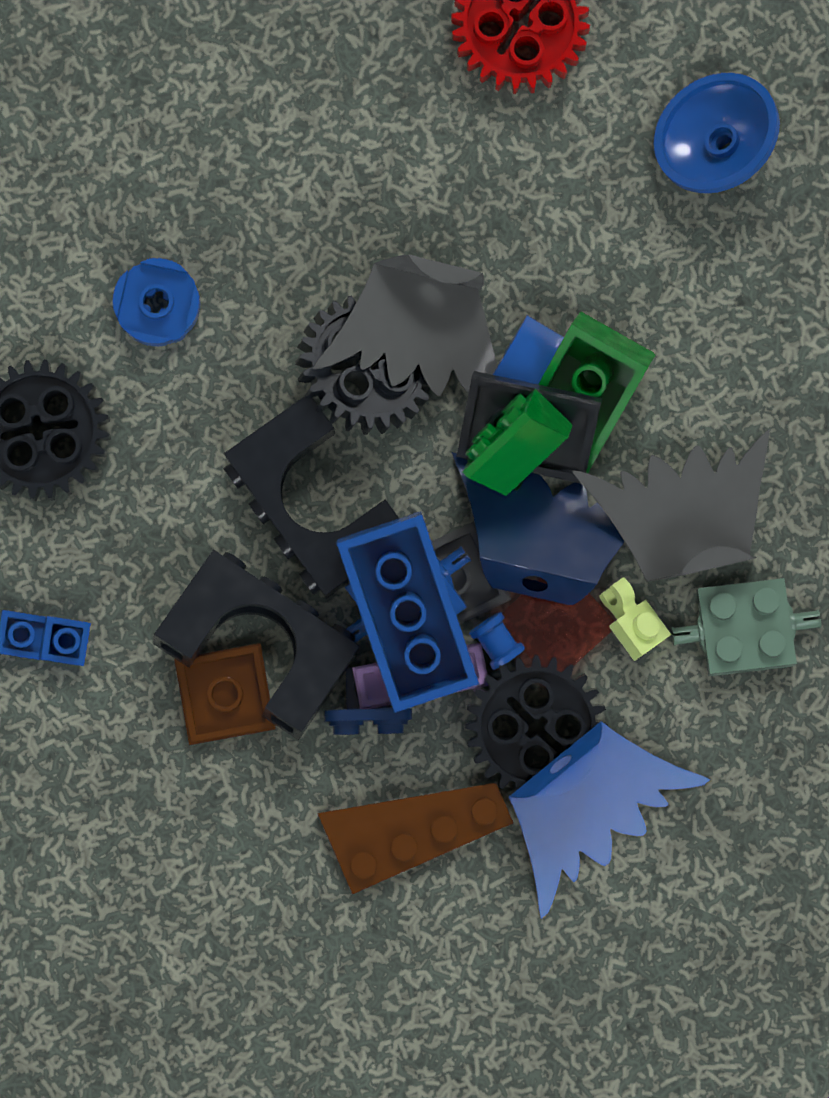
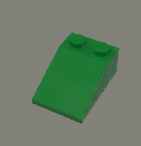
[538,312,656,474]

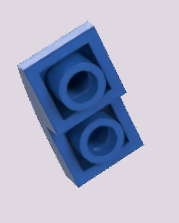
[492,315,564,384]
[0,610,91,666]

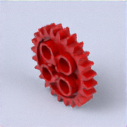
[451,0,590,94]

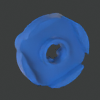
[113,258,201,346]

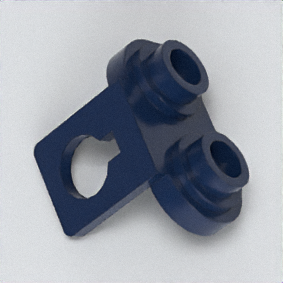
[324,667,412,735]

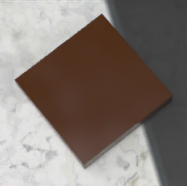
[174,643,276,745]

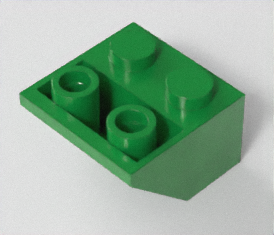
[463,389,573,496]

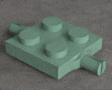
[671,578,821,677]

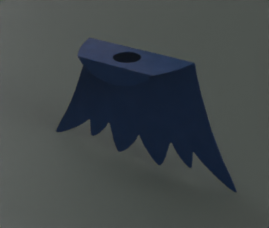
[452,452,625,605]

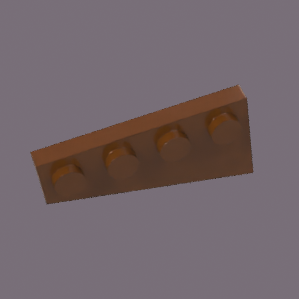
[317,783,514,894]

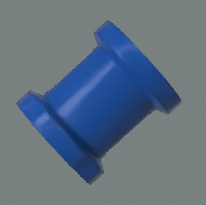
[468,612,525,670]

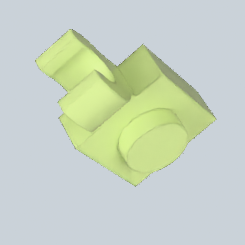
[599,577,672,661]

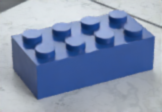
[337,511,479,713]

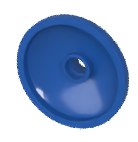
[654,73,780,193]

